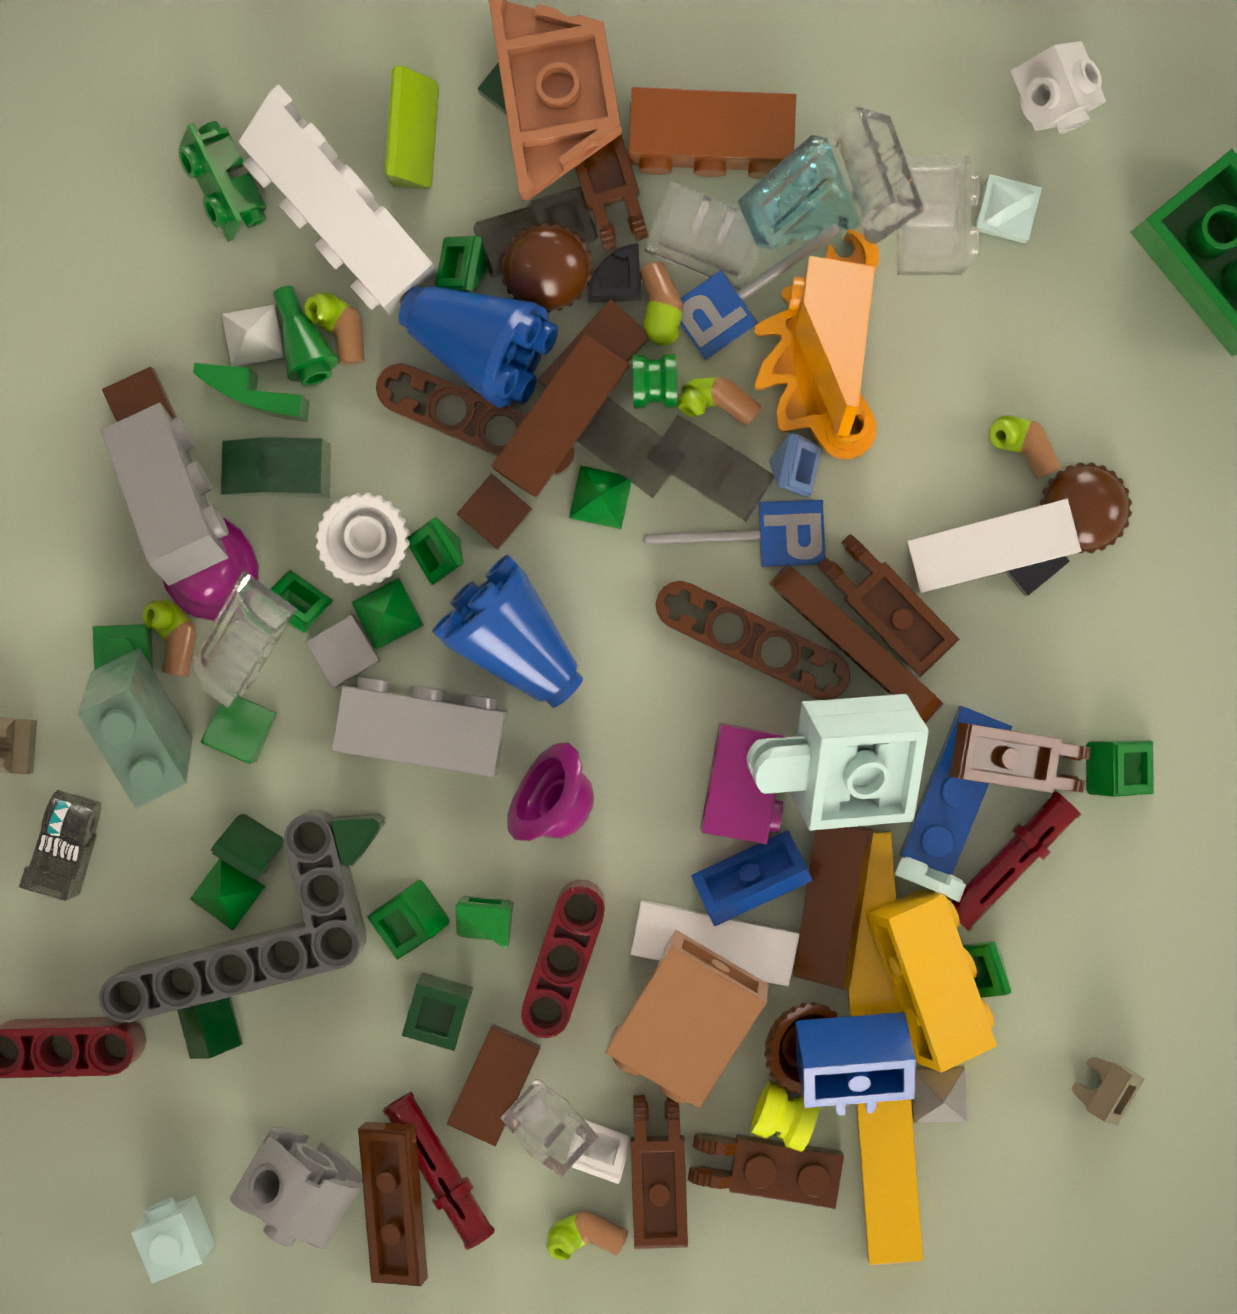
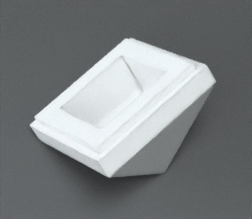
[222,304,285,367]
[567,1119,631,1184]

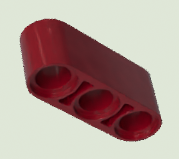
[521,880,605,1039]
[0,1017,146,1078]

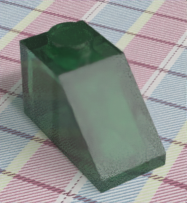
[221,437,331,498]

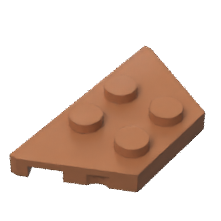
[489,0,622,201]

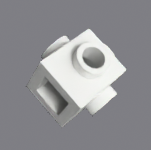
[1010,41,1106,134]

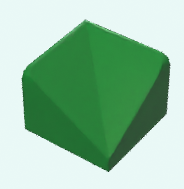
[455,896,513,949]

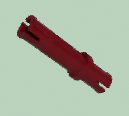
[951,790,1082,932]
[382,1092,495,1250]

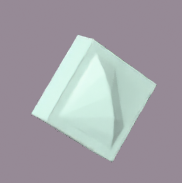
[973,174,1042,244]

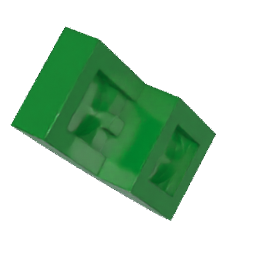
[193,363,310,422]

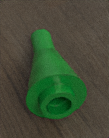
[273,286,339,386]

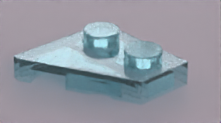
[737,135,860,250]

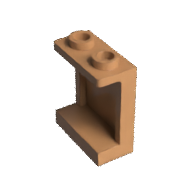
[606,930,769,1109]

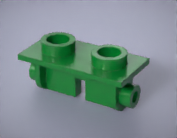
[178,121,267,241]

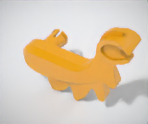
[753,229,879,460]

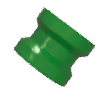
[632,354,677,409]

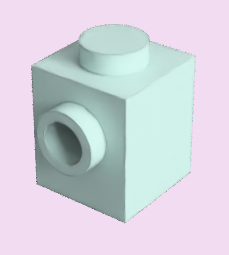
[131,1195,215,1284]

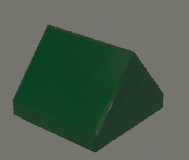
[331,813,386,867]
[177,996,243,1059]

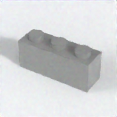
[101,403,228,586]
[332,677,507,777]

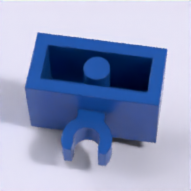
[796,1012,916,1115]

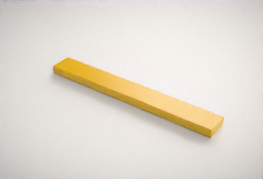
[847,830,923,1265]

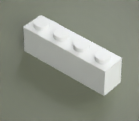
[238,84,437,315]

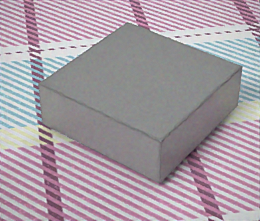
[305,614,381,688]

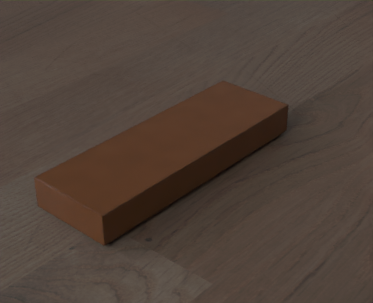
[491,333,630,499]
[794,826,874,990]
[358,1122,428,1286]

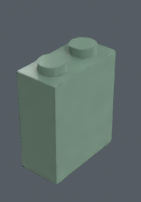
[78,647,193,809]

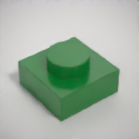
[92,624,153,670]

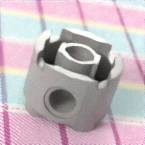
[230,1127,363,1249]

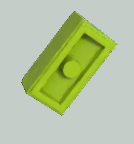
[384,65,439,189]

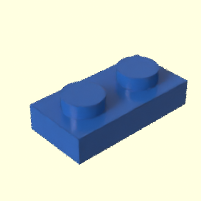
[691,830,813,927]

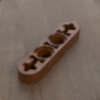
[376,363,575,476]
[769,564,943,724]
[655,581,850,700]

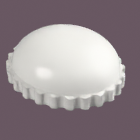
[315,492,410,586]

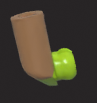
[640,261,683,346]
[304,292,365,365]
[677,377,761,426]
[988,415,1062,479]
[142,599,197,677]
[546,1211,628,1260]

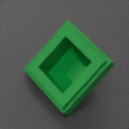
[435,236,487,292]
[569,465,633,529]
[407,517,464,585]
[260,570,333,633]
[351,578,424,650]
[190,858,265,931]
[963,941,1012,998]

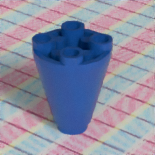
[398,285,559,408]
[432,555,583,708]

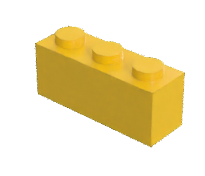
[866,889,997,1073]

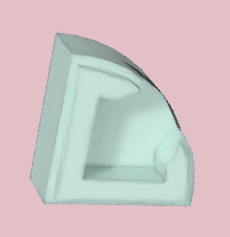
[895,856,966,902]

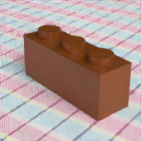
[629,87,797,179]

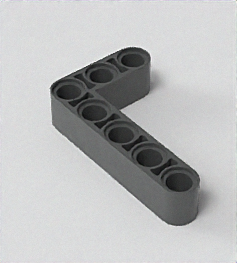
[99,810,367,1022]

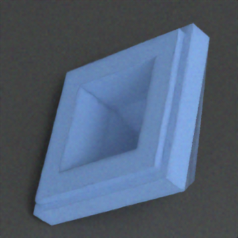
[769,433,822,497]

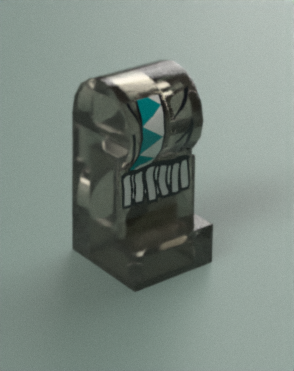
[18,790,101,901]

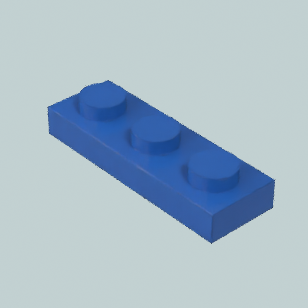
[899,705,1013,875]

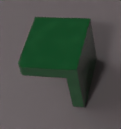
[402,972,473,1051]

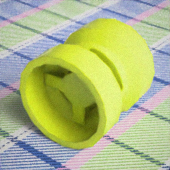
[750,1081,820,1152]

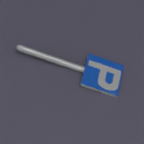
[680,225,840,360]
[642,500,825,567]

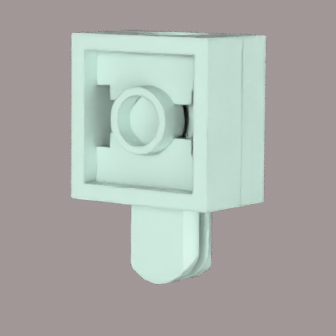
[746,694,929,831]

